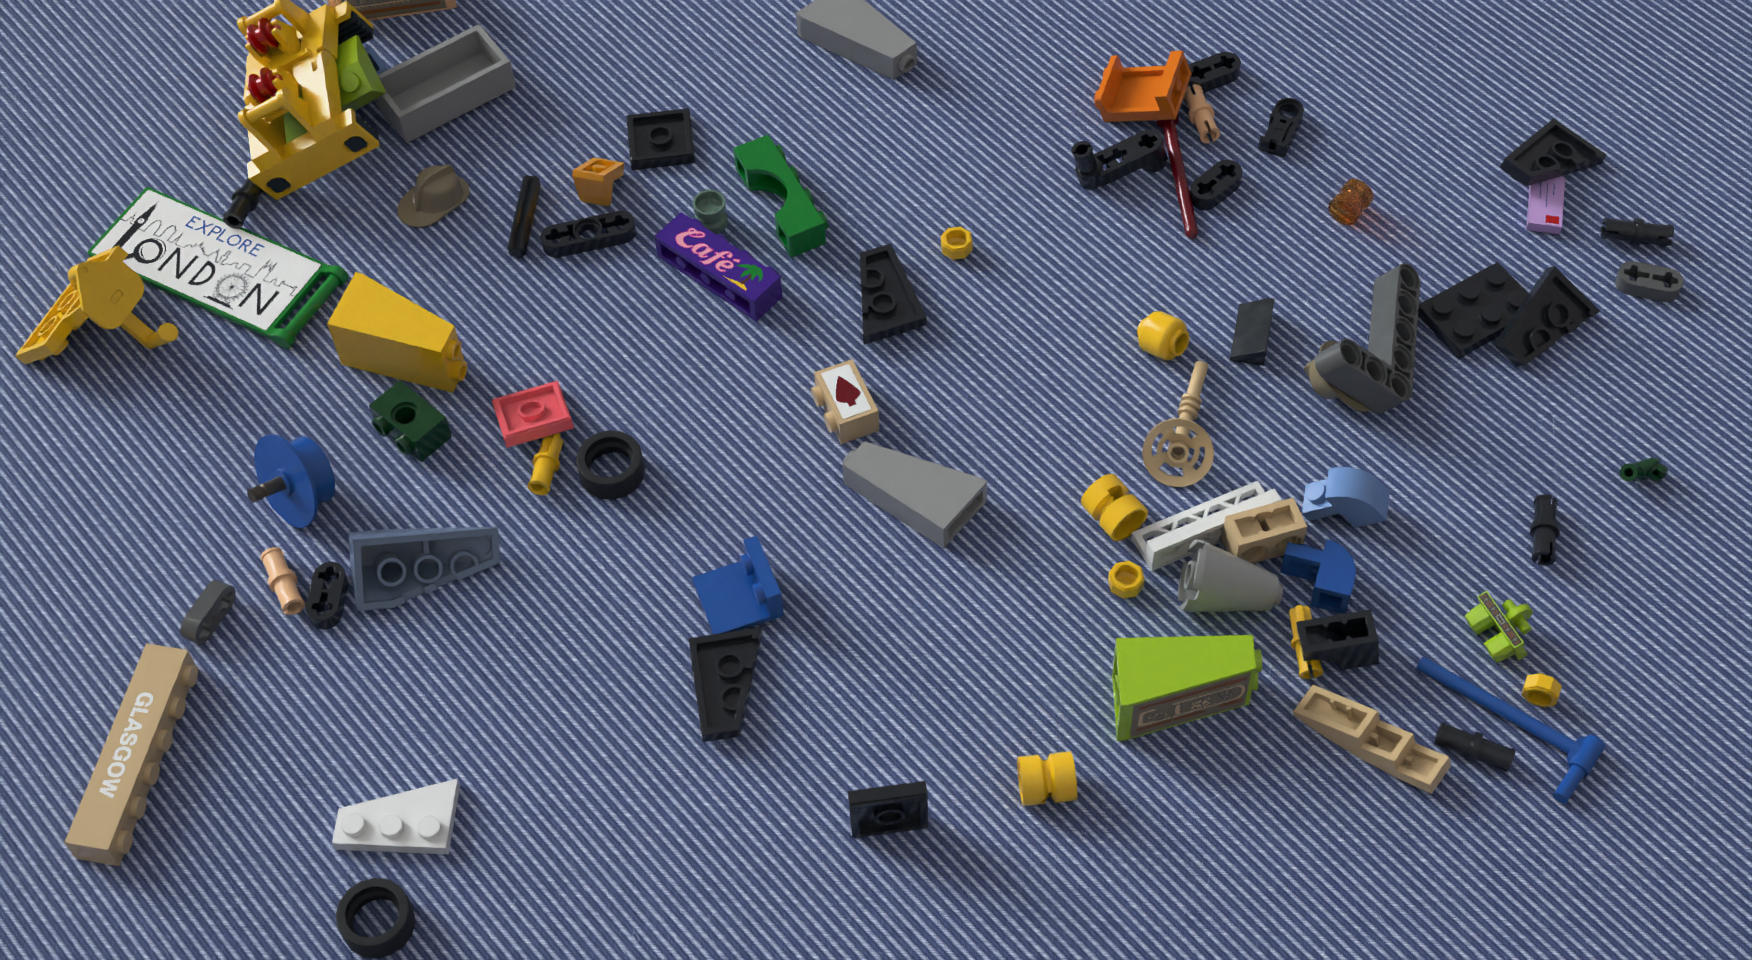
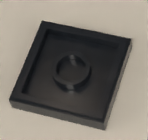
[626,108,695,170]
[848,781,928,838]

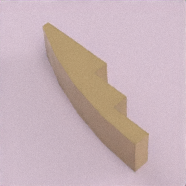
[1293,685,1451,794]

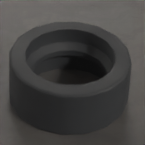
[576,430,645,500]
[335,878,415,959]

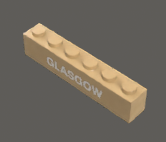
[64,643,198,866]

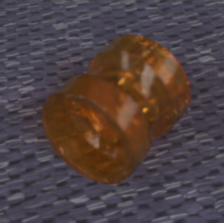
[1328,179,1374,225]

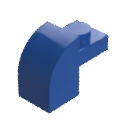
[1280,539,1356,614]

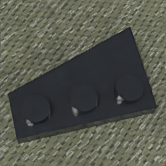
[1500,118,1606,187]
[860,243,927,345]
[1493,266,1600,367]
[688,627,762,742]

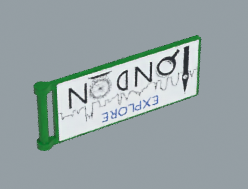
[87,187,349,349]

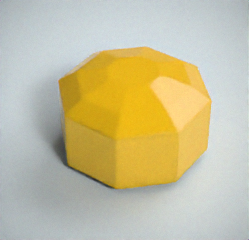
[940,226,973,260]
[1108,561,1145,599]
[1521,673,1562,707]

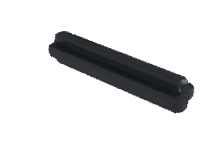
[507,175,541,257]

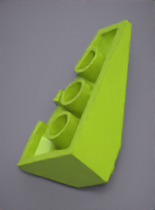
[284,35,386,143]

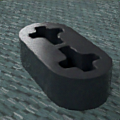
[1187,52,1241,93]
[1190,160,1242,210]
[306,562,348,630]

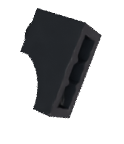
[1296,609,1379,670]

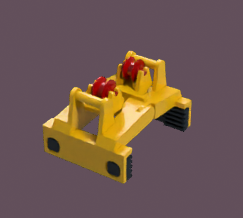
[237,0,379,200]

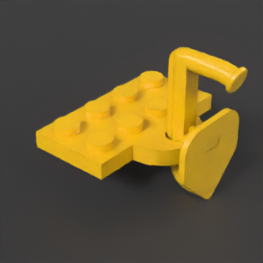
[15,245,179,365]

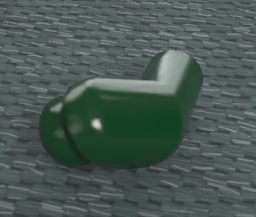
[1620,457,1668,482]

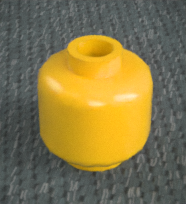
[1137,311,1190,361]

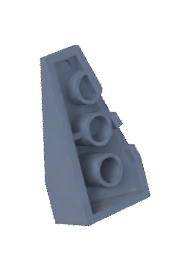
[349,527,500,611]

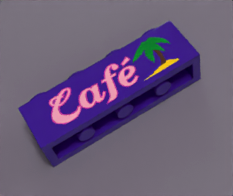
[654,212,783,322]

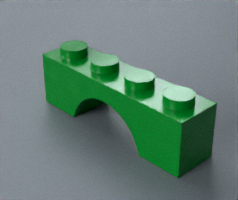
[733,135,828,258]

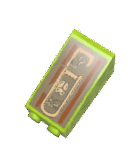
[1112,635,1262,741]

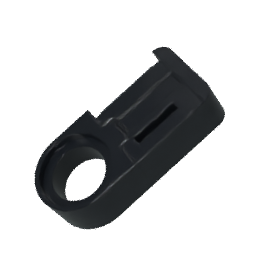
[1258,98,1304,157]

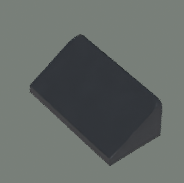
[1230,298,1275,366]

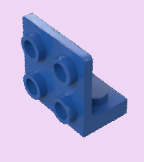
[692,535,784,634]

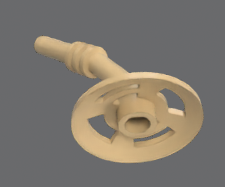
[1142,361,1214,487]

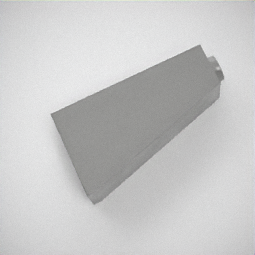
[796,0,917,80]
[842,441,987,548]

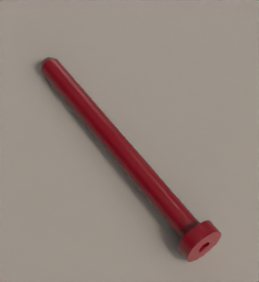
[1156,114,1198,239]

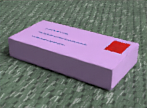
[1526,177,1565,235]

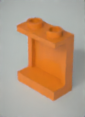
[1094,50,1192,122]

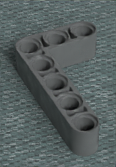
[1314,263,1420,413]

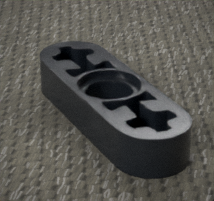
[540,211,636,258]

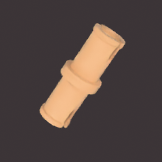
[1183,84,1220,143]
[260,547,305,615]

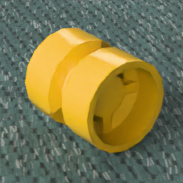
[1081,474,1148,541]
[1017,751,1077,806]

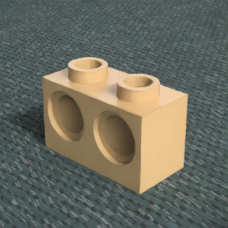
[1221,498,1307,564]

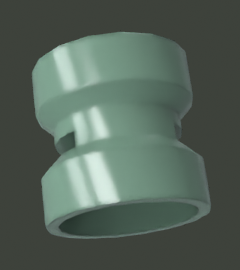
[692,189,728,235]

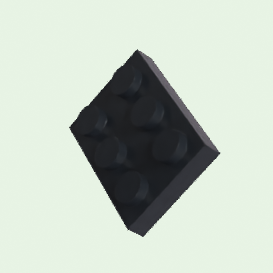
[1418,262,1529,359]

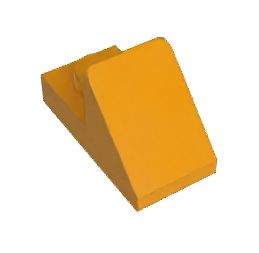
[572,157,625,206]

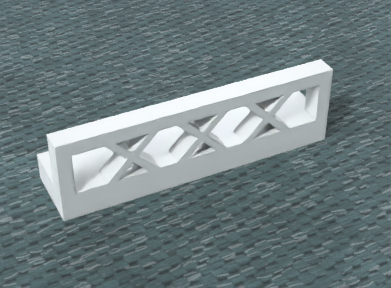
[1131,481,1281,571]

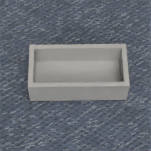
[375,24,516,143]

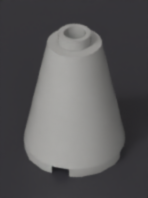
[1178,539,1283,612]

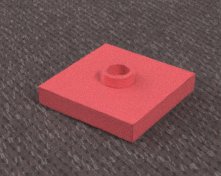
[492,381,574,448]

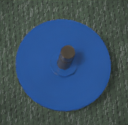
[247,434,335,528]

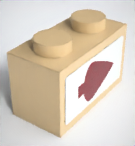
[811,359,879,444]

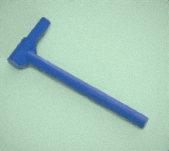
[1416,656,1606,804]

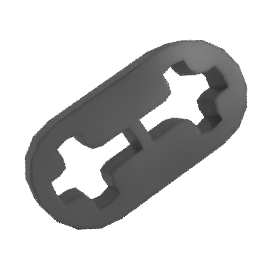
[1615,261,1684,302]
[180,580,236,645]

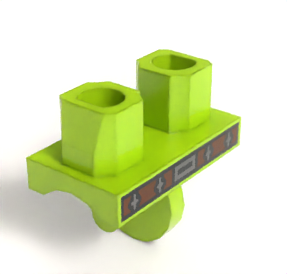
[1465,590,1533,663]

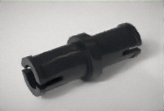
[223,175,263,229]
[1601,217,1674,246]
[1530,494,1560,566]
[1433,722,1516,772]

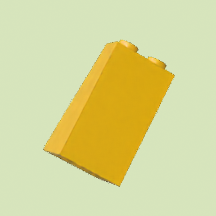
[327,272,467,393]

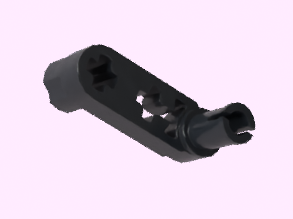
[1071,130,1168,189]

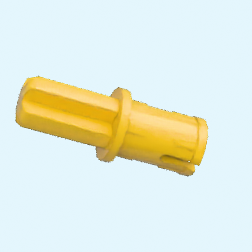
[527,433,563,496]
[1289,605,1323,679]

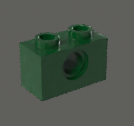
[369,380,452,462]

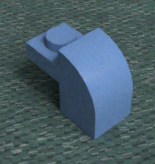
[1302,467,1390,528]

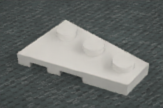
[332,778,460,855]

